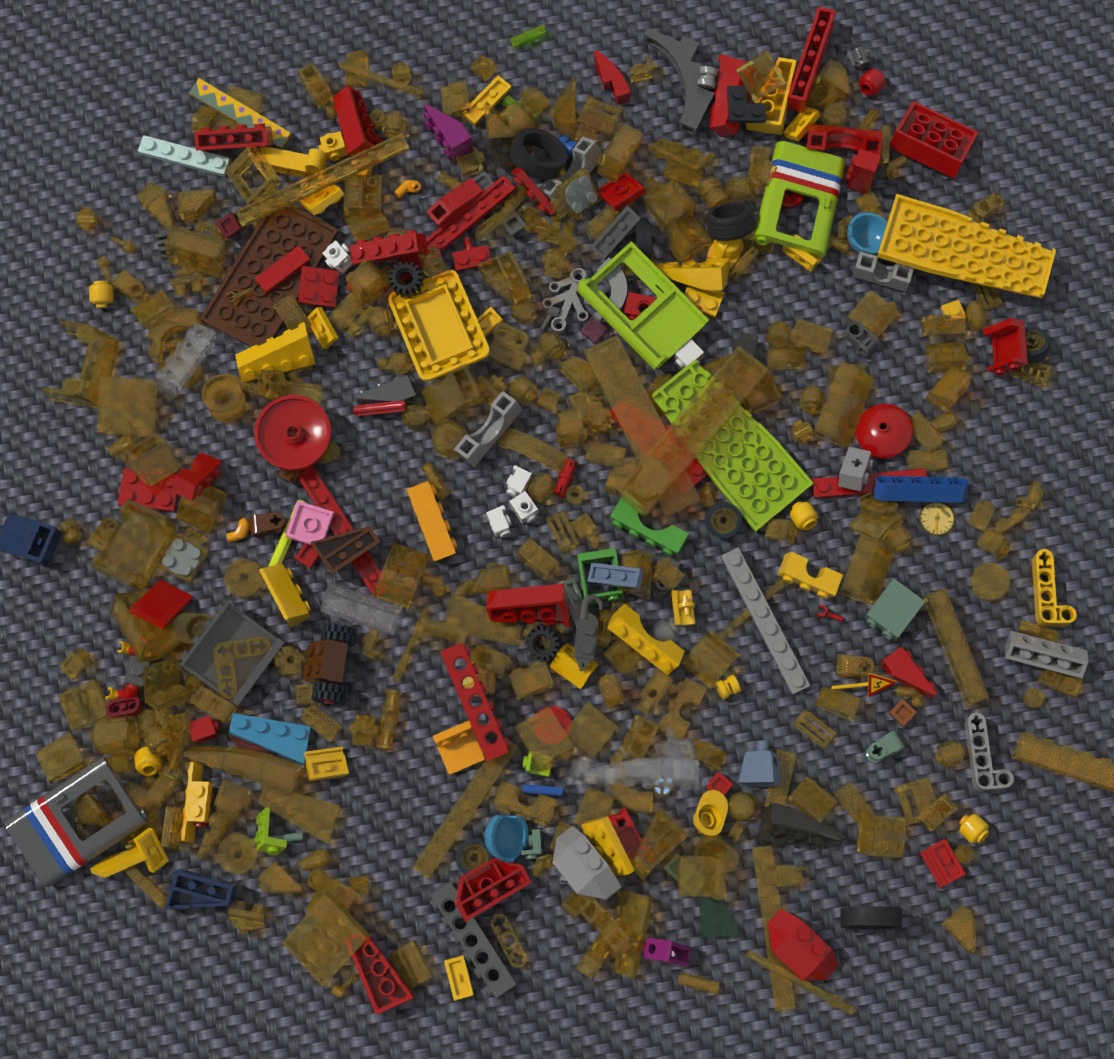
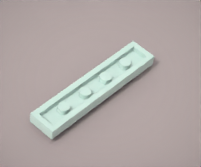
[138,135,231,177]

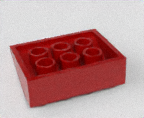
[888,101,979,178]

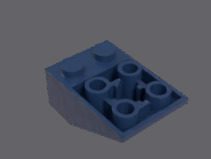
[0,514,61,568]

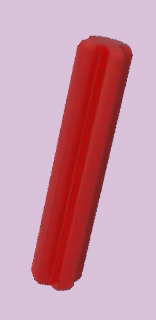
[353,400,407,417]

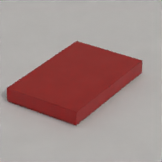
[129,580,193,630]

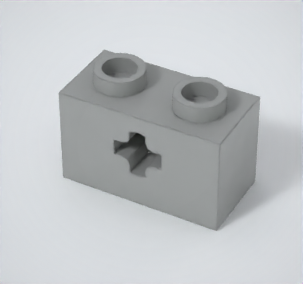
[839,447,874,491]

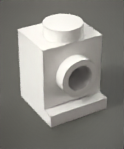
[506,465,532,498]
[486,505,511,538]

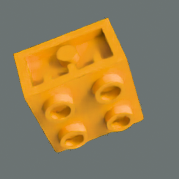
[433,721,485,775]

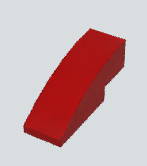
[593,50,631,104]

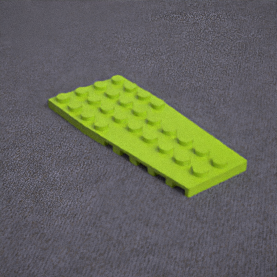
[652,360,813,532]

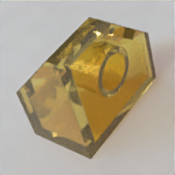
[70,791,113,828]

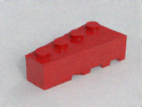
[332,85,388,167]
[345,930,416,1015]

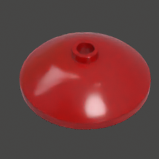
[856,404,913,459]

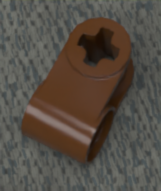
[249,512,287,537]

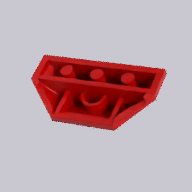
[455,858,532,922]
[767,909,839,981]

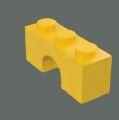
[777,552,843,599]

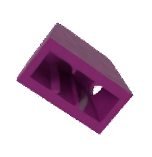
[639,938,691,967]

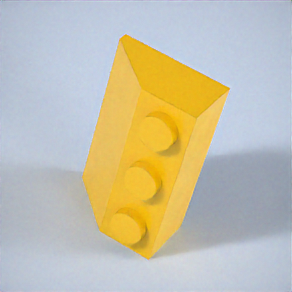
[259,564,311,628]

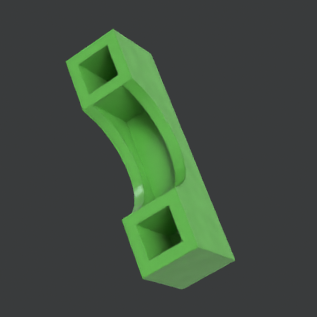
[610,497,689,558]

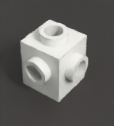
[323,240,353,274]

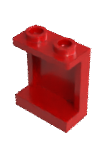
[983,318,1028,376]

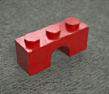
[171,452,222,501]

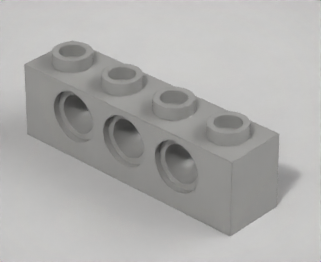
[1005,631,1088,678]

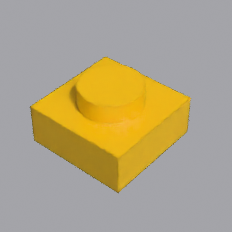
[940,300,966,324]

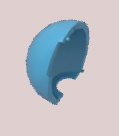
[847,212,888,256]
[484,815,528,863]

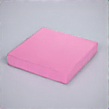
[285,500,334,546]

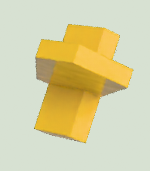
[90,828,169,878]

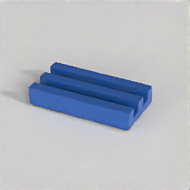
[523,784,563,798]

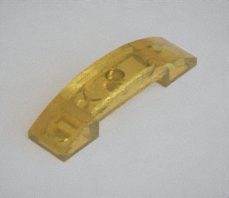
[494,427,569,473]

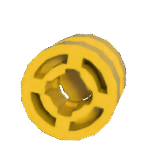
[715,674,741,700]

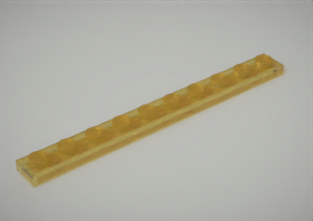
[235,133,410,227]

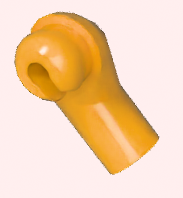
[394,180,421,198]
[226,518,250,542]

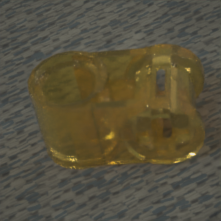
[111,270,148,303]
[87,517,122,556]
[835,654,874,677]

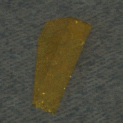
[550,76,577,141]
[197,779,253,860]

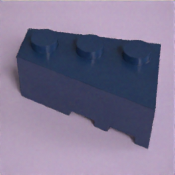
[165,869,238,910]

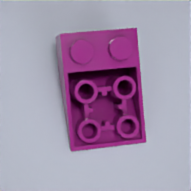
[423,104,473,164]

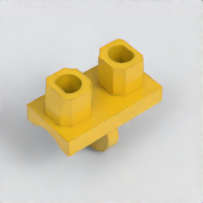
[671,590,695,626]

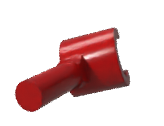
[816,605,843,621]

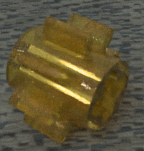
[76,207,98,231]
[790,419,813,444]

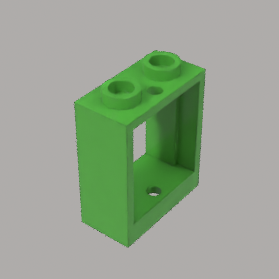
[577,548,623,605]

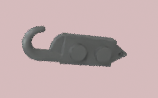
[573,595,603,671]

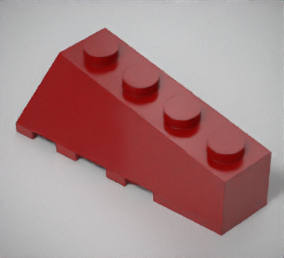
[709,54,757,137]
[486,583,571,627]

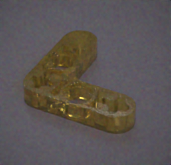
[213,637,270,699]

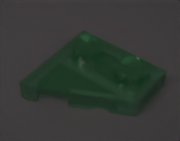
[699,896,740,938]

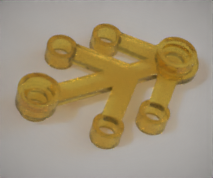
[522,207,577,252]

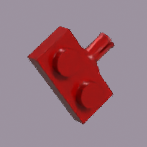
[452,237,492,272]

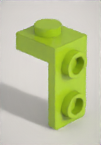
[255,807,287,856]

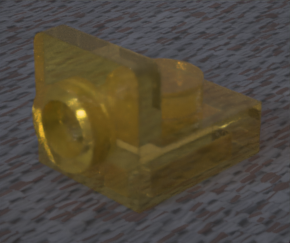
[629,54,655,82]
[967,499,995,531]
[654,557,685,591]
[59,648,94,681]

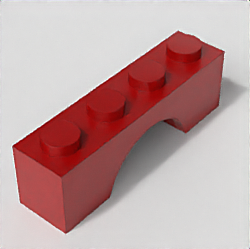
[807,124,883,155]

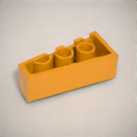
[406,481,458,561]

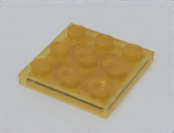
[97,375,157,437]

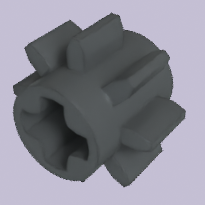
[850,46,873,70]

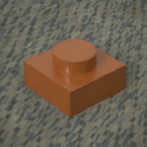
[888,699,917,727]

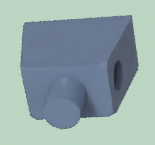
[739,740,782,787]

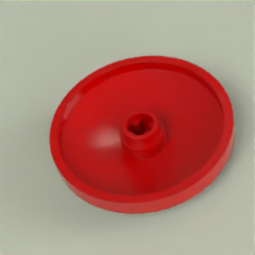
[254,395,332,471]

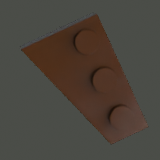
[310,526,380,575]

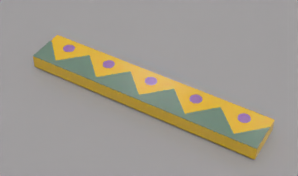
[189,78,291,150]

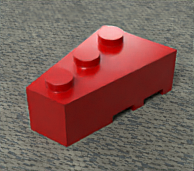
[846,149,881,195]

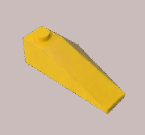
[654,258,730,293]

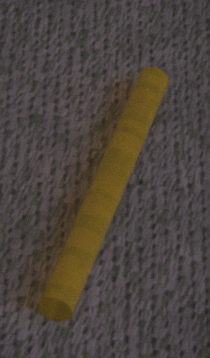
[392,609,431,682]

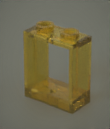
[225,147,282,206]

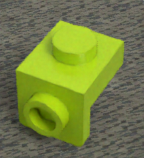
[523,751,553,777]

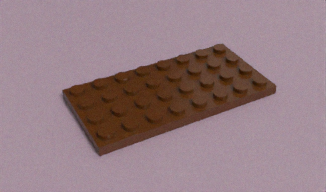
[200,197,339,347]

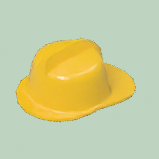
[707,239,743,269]
[693,790,728,836]

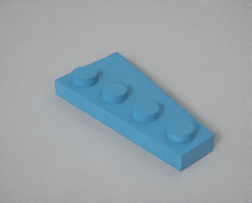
[229,713,311,766]

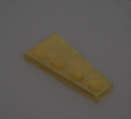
[443,591,523,646]
[615,889,654,978]

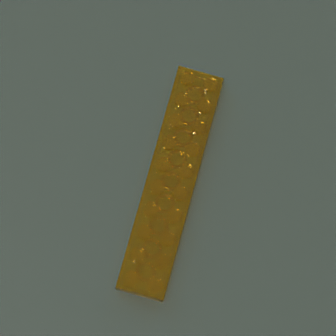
[583,335,701,518]

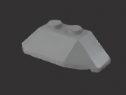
[552,826,622,900]

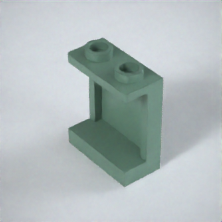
[864,579,925,641]

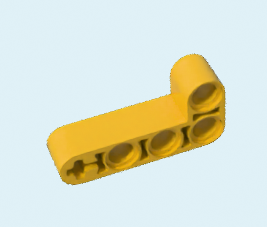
[254,146,327,180]
[1032,549,1077,627]

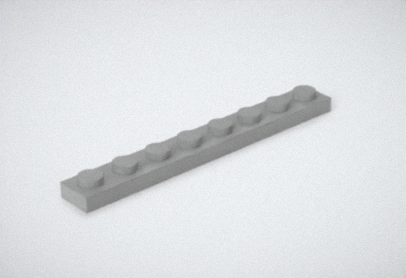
[721,547,810,695]

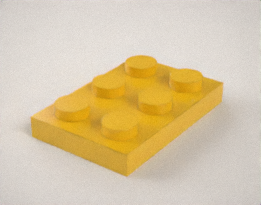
[581,816,635,877]

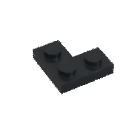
[727,86,766,123]

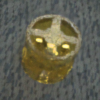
[392,63,411,85]

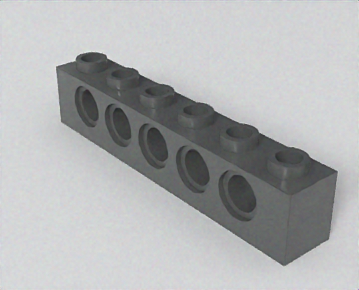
[430,881,516,999]

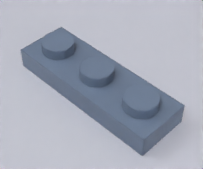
[587,563,644,589]

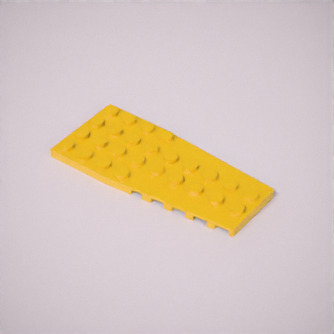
[877,194,1056,298]

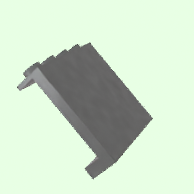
[179,601,285,706]

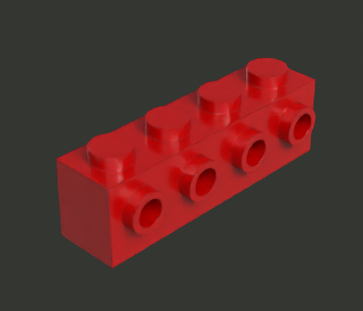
[194,123,273,151]
[350,230,428,266]

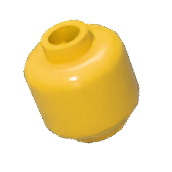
[89,281,114,308]
[790,502,818,531]
[134,747,161,776]
[959,814,989,844]

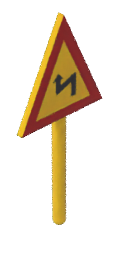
[831,673,897,697]

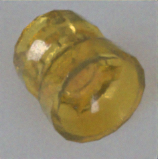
[58,519,83,544]

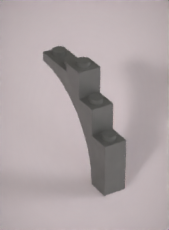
[644,28,714,137]

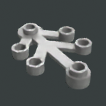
[542,268,591,334]

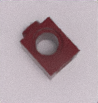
[216,212,246,239]

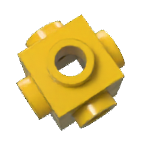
[318,131,348,161]

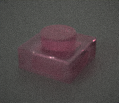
[580,317,607,344]

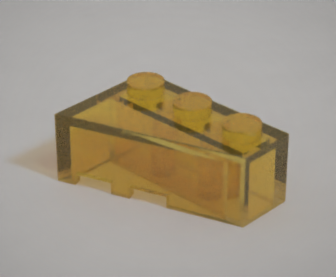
[597,124,644,183]

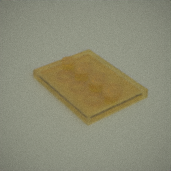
[282,891,370,987]

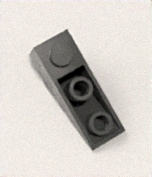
[355,375,417,405]

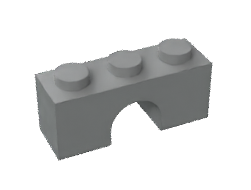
[852,251,914,292]

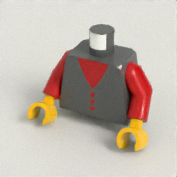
[106,641,150,700]

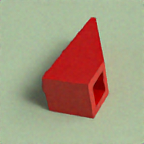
[426,178,483,227]
[880,646,937,699]

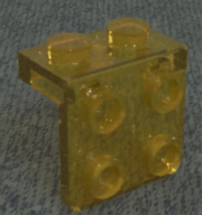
[857,812,907,857]
[678,855,727,900]

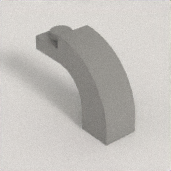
[594,258,627,326]

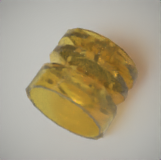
[202,374,247,423]

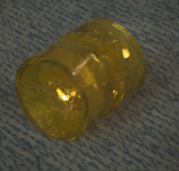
[697,177,730,210]

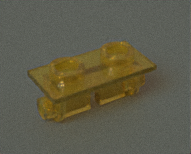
[300,704,342,743]

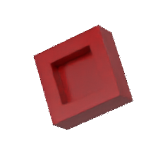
[705,772,733,795]

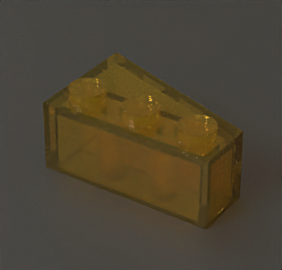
[477,251,533,306]
[631,807,688,880]

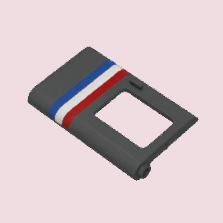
[4,756,149,888]

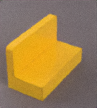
[782,234,823,272]
[550,643,598,689]

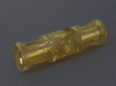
[376,689,402,751]

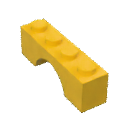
[607,604,685,675]

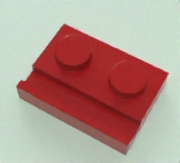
[920,839,965,889]

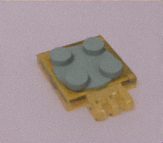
[550,168,601,220]
[156,526,209,585]

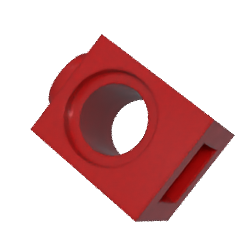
[187,715,220,744]

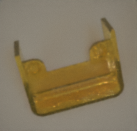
[42,320,120,408]

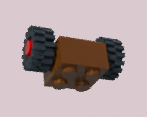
[303,623,357,706]

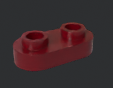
[106,696,144,720]

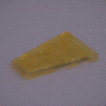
[650,138,716,175]

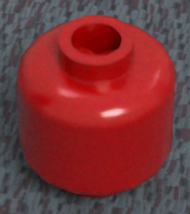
[859,69,886,96]

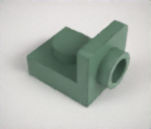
[521,829,542,860]

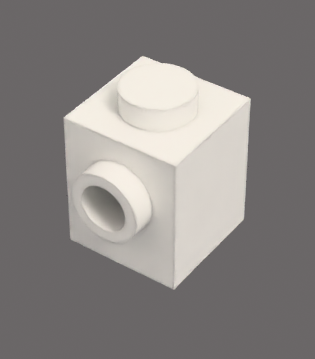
[674,339,704,370]
[509,491,538,524]

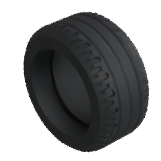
[705,201,756,241]

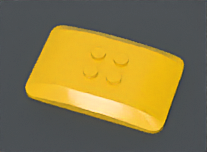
[388,270,490,381]

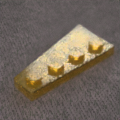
[259,784,341,845]

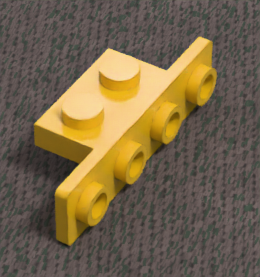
[180,762,213,843]

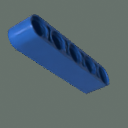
[873,476,969,503]

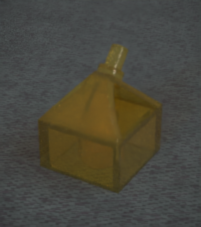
[644,178,696,234]

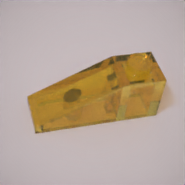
[135,181,178,237]

